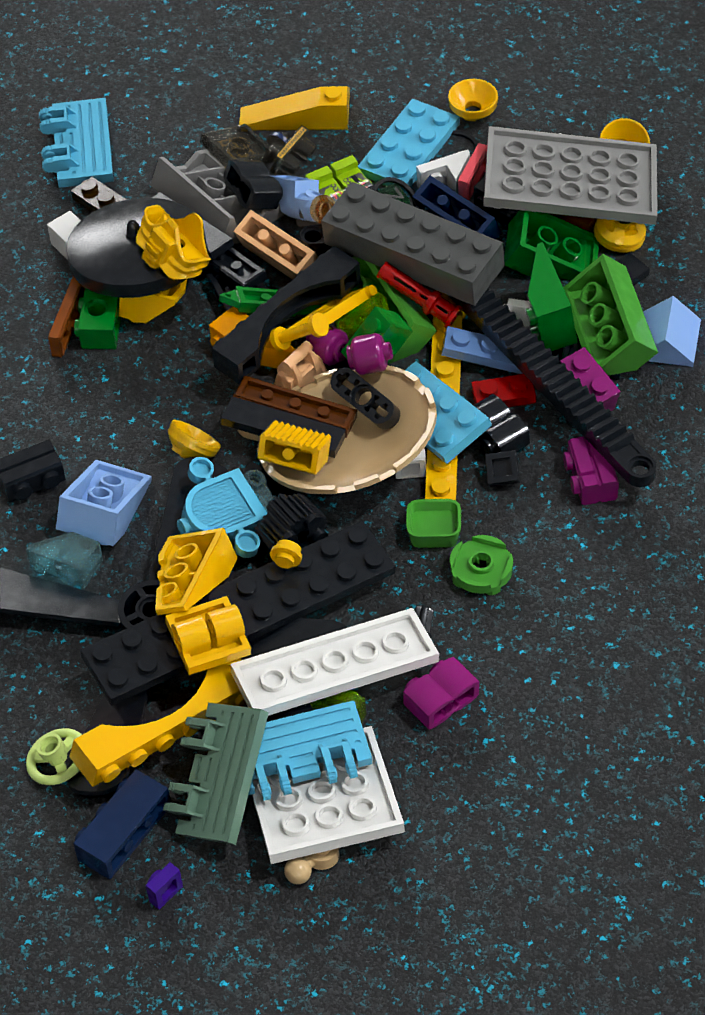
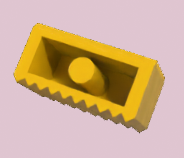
[257,420,331,475]

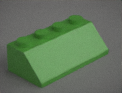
[563,254,658,375]
[345,256,437,364]

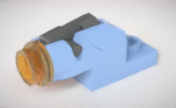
[272,175,335,227]

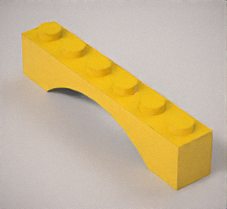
[70,659,247,787]

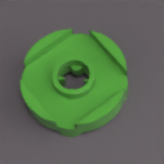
[450,535,513,595]

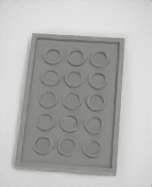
[483,126,657,225]

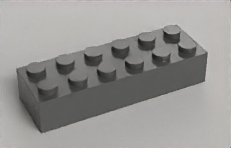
[321,182,505,306]

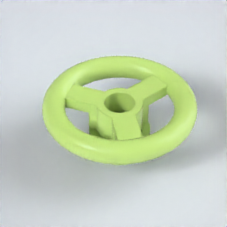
[26,728,82,785]

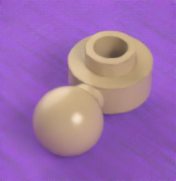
[284,848,339,884]

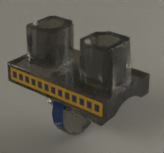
[267,125,317,176]

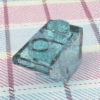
[26,532,103,588]

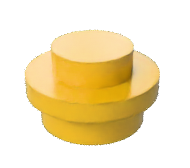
[270,540,302,569]

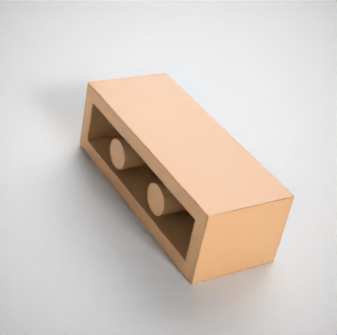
[233,210,318,279]

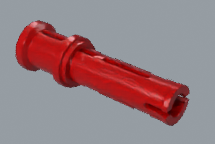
[376,261,462,328]

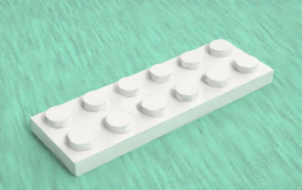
[231,608,439,716]

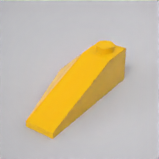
[239,86,350,131]

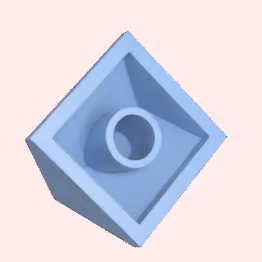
[643,296,701,367]

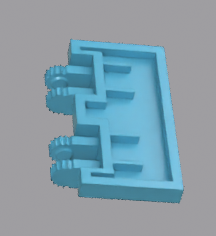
[39,98,114,188]
[248,700,372,801]

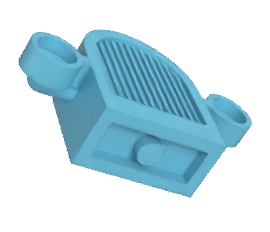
[177,457,267,558]

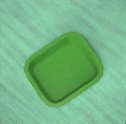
[406,499,461,548]

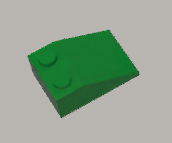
[504,210,599,280]
[525,242,578,351]

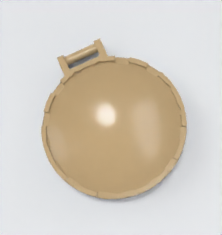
[238,365,437,494]

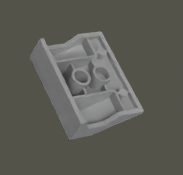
[150,147,285,244]

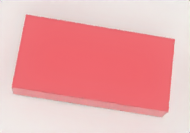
[458,143,487,200]

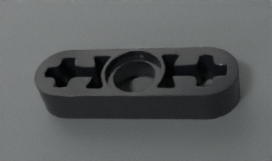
[330,367,400,429]

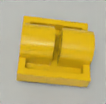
[165,596,251,675]

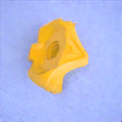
[136,205,211,280]

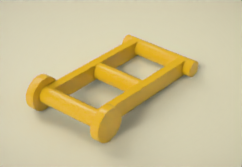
[270,284,377,351]

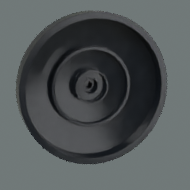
[66,198,207,298]

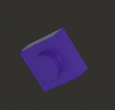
[146,862,183,910]

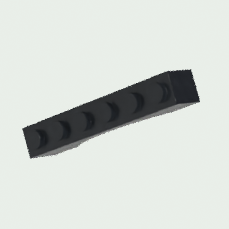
[212,246,361,385]

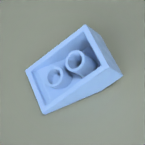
[56,460,152,546]

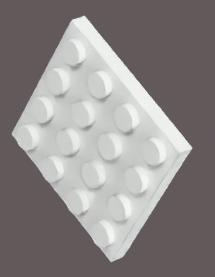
[252,726,405,864]

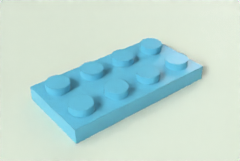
[358,98,460,193]
[405,361,492,464]

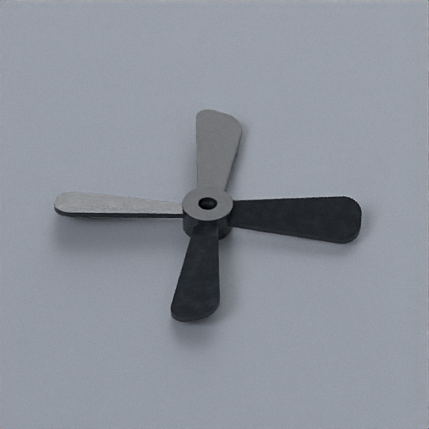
[0,457,347,796]

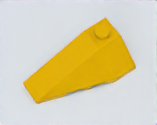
[119,279,187,324]
[155,528,238,615]

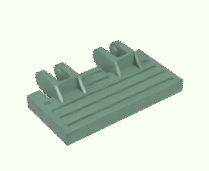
[163,702,269,845]

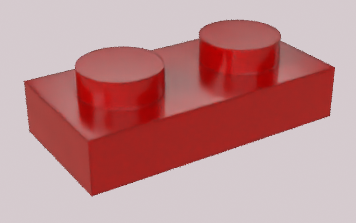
[471,374,536,407]

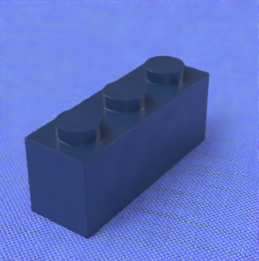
[412,175,501,239]
[73,769,171,880]

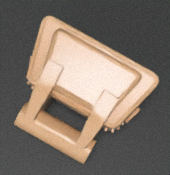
[274,341,328,389]

